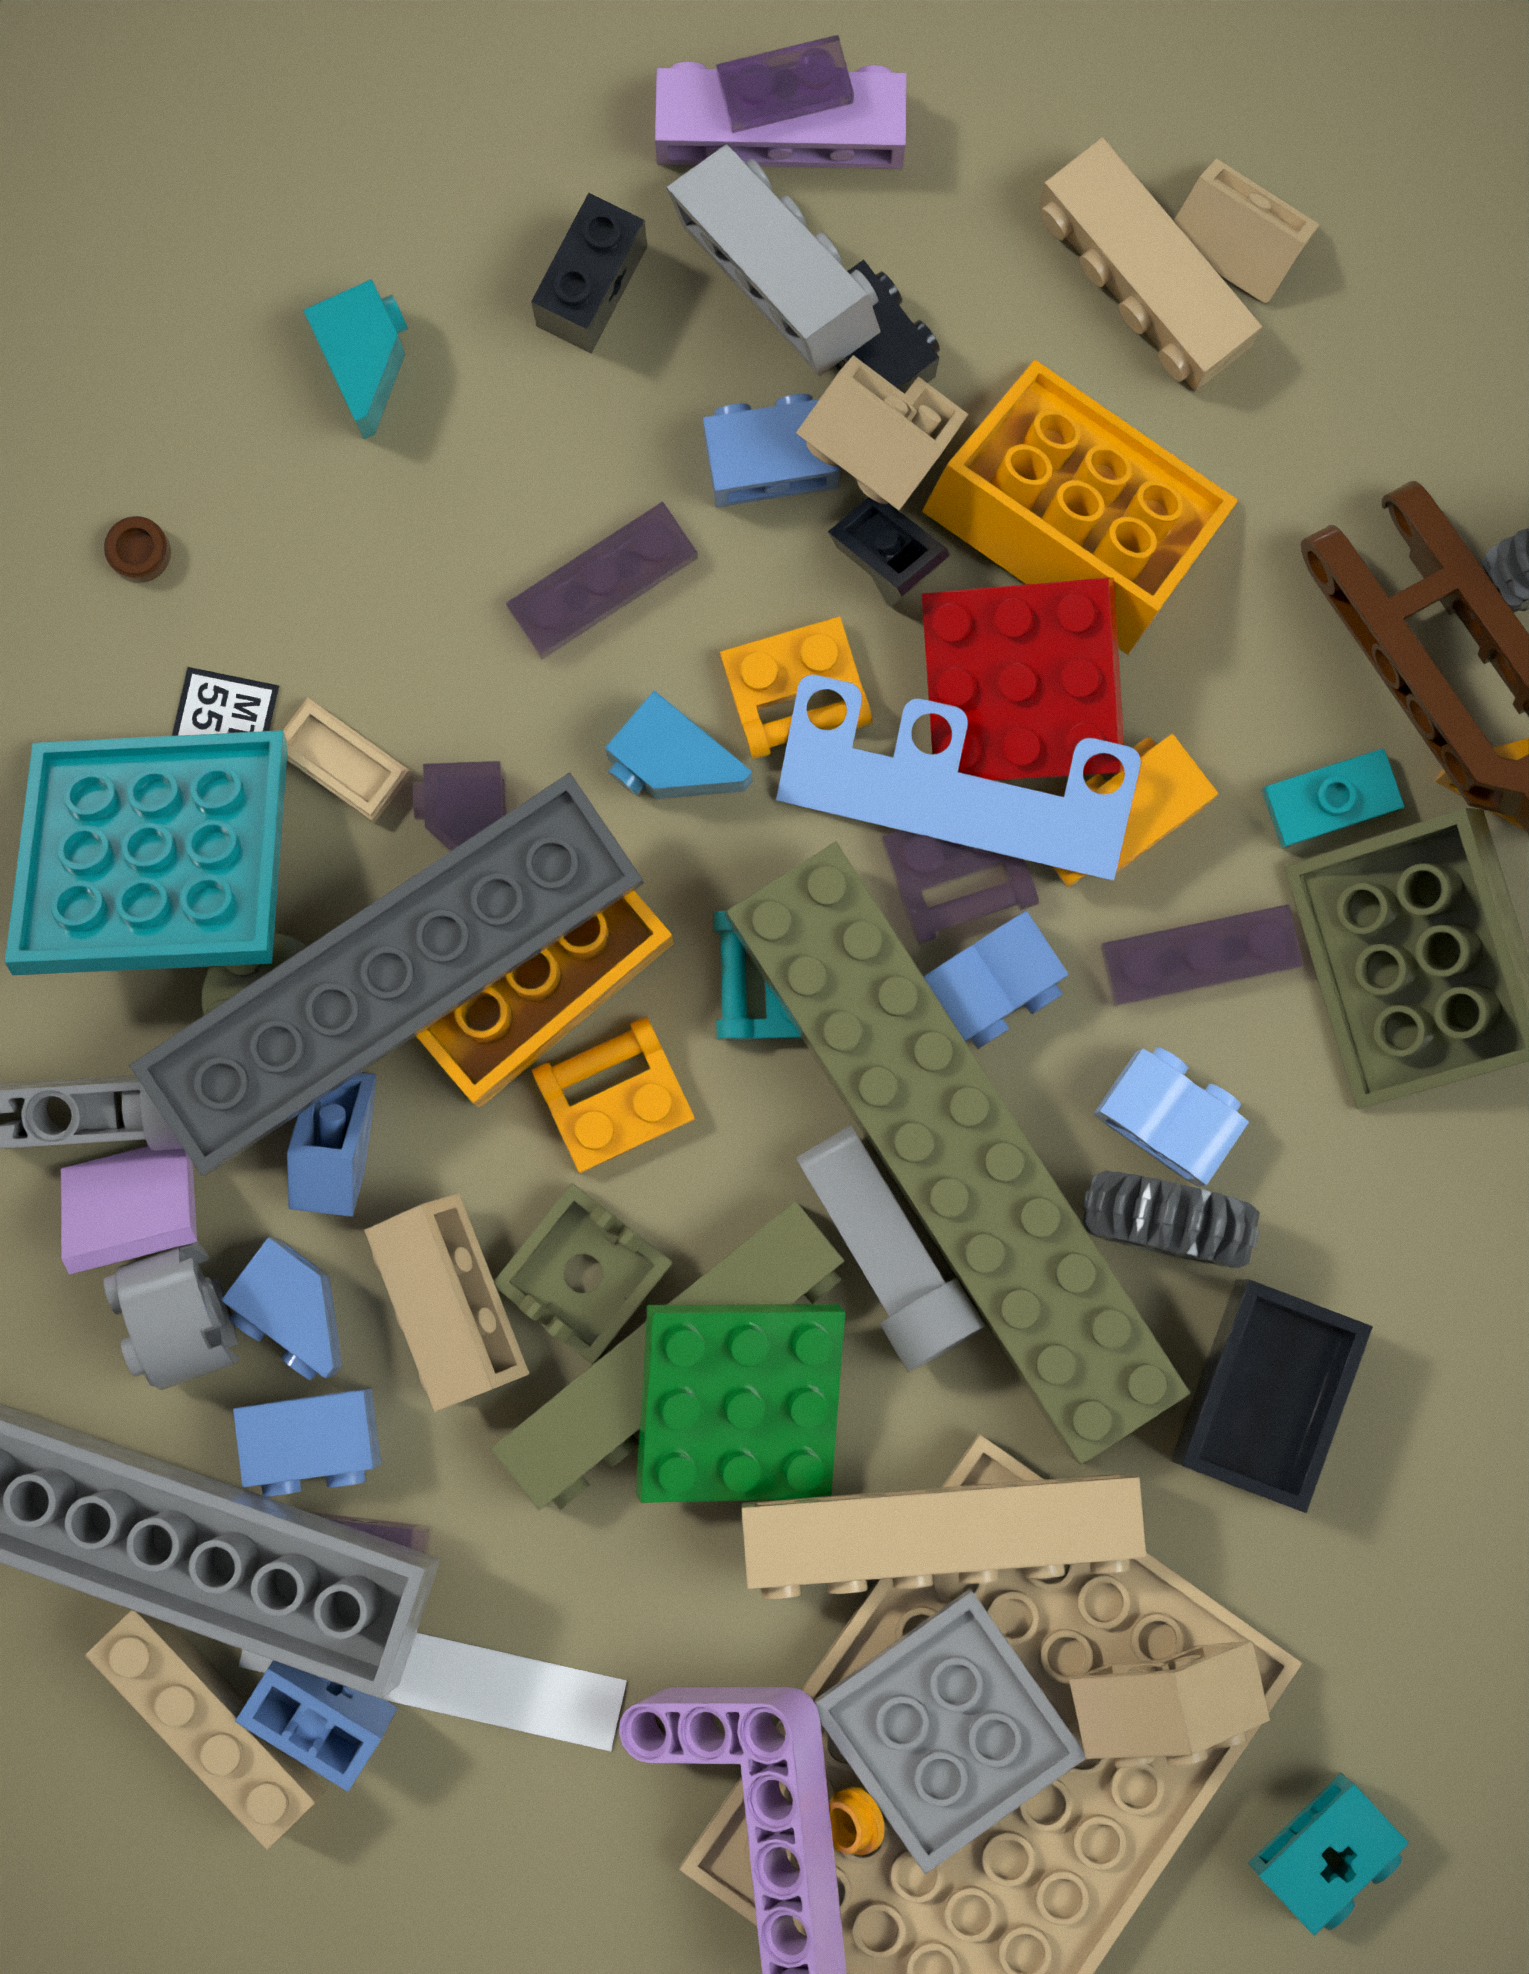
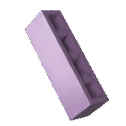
[655,62,906,169]

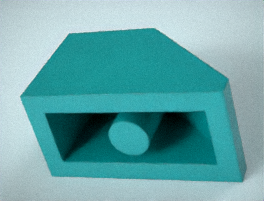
[303,279,408,439]

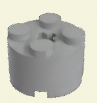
[103,1241,239,1390]

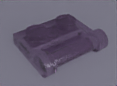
[881,830,1039,944]

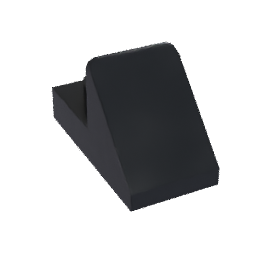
[828,497,950,607]

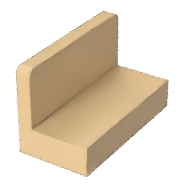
[1174,158,1320,303]

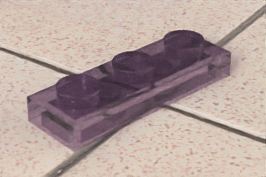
[506,501,698,660]
[1100,904,1303,1007]

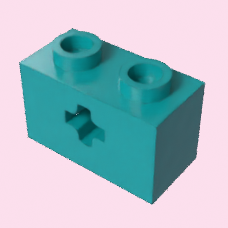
[1248,1773,1409,1936]

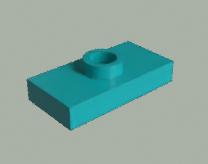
[1261,748,1405,849]

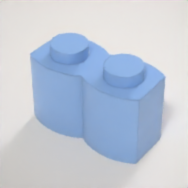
[1093,1047,1249,1187]

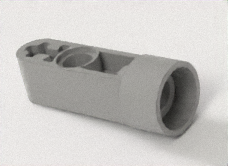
[0,1075,183,1151]
[796,1124,986,1373]

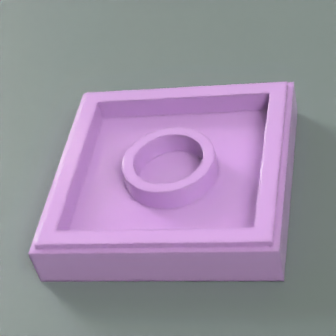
[61,1146,197,1275]

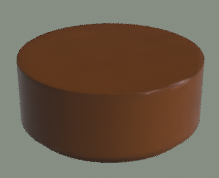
[104,516,171,583]

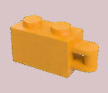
[1052,733,1219,888]

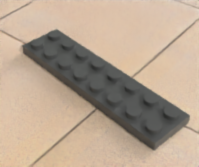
[129,772,644,1176]

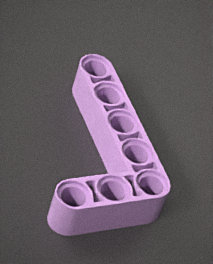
[619,1687,847,1974]

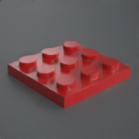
[921,577,1125,780]

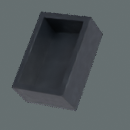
[1171,1279,1373,1513]

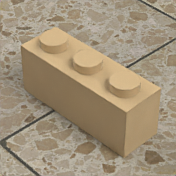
[364,1193,529,1412]

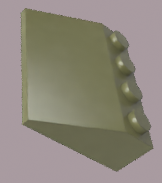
[1284,808,1529,1110]

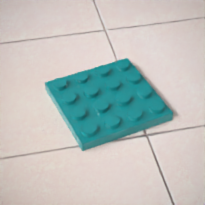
[5,730,287,976]

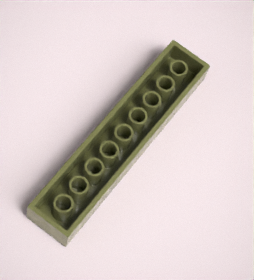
[724,841,1191,1465]

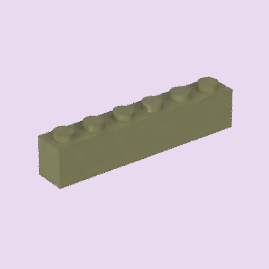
[490,1200,844,1510]

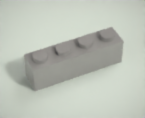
[666,144,881,376]

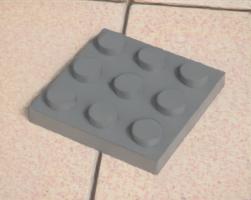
[813,1588,1086,1874]

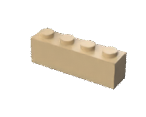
[1038,137,1263,392]
[85,1610,327,1850]

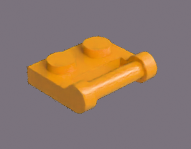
[720,616,873,760]
[531,1015,696,1174]

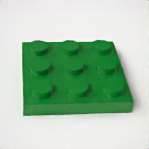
[636,1304,845,1503]

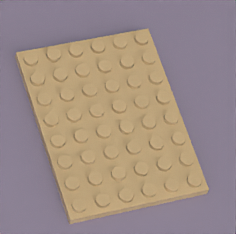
[679,1433,1303,1974]

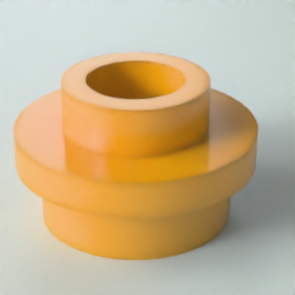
[829,1787,884,1855]

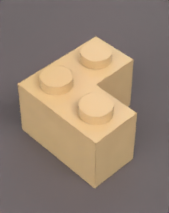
[796,355,968,510]
[1069,1641,1270,1768]

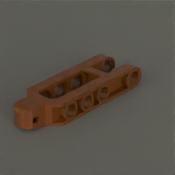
[1301,481,1529,834]

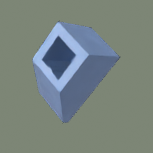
[221,1237,342,1380]

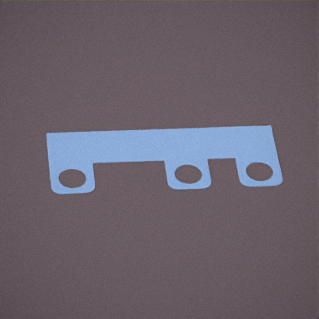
[776,675,1141,881]

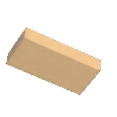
[283,697,412,824]

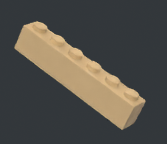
[742,1473,1147,1599]

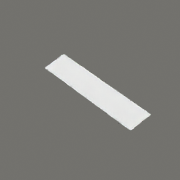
[239,1633,627,1752]

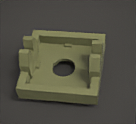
[494,1183,673,1365]

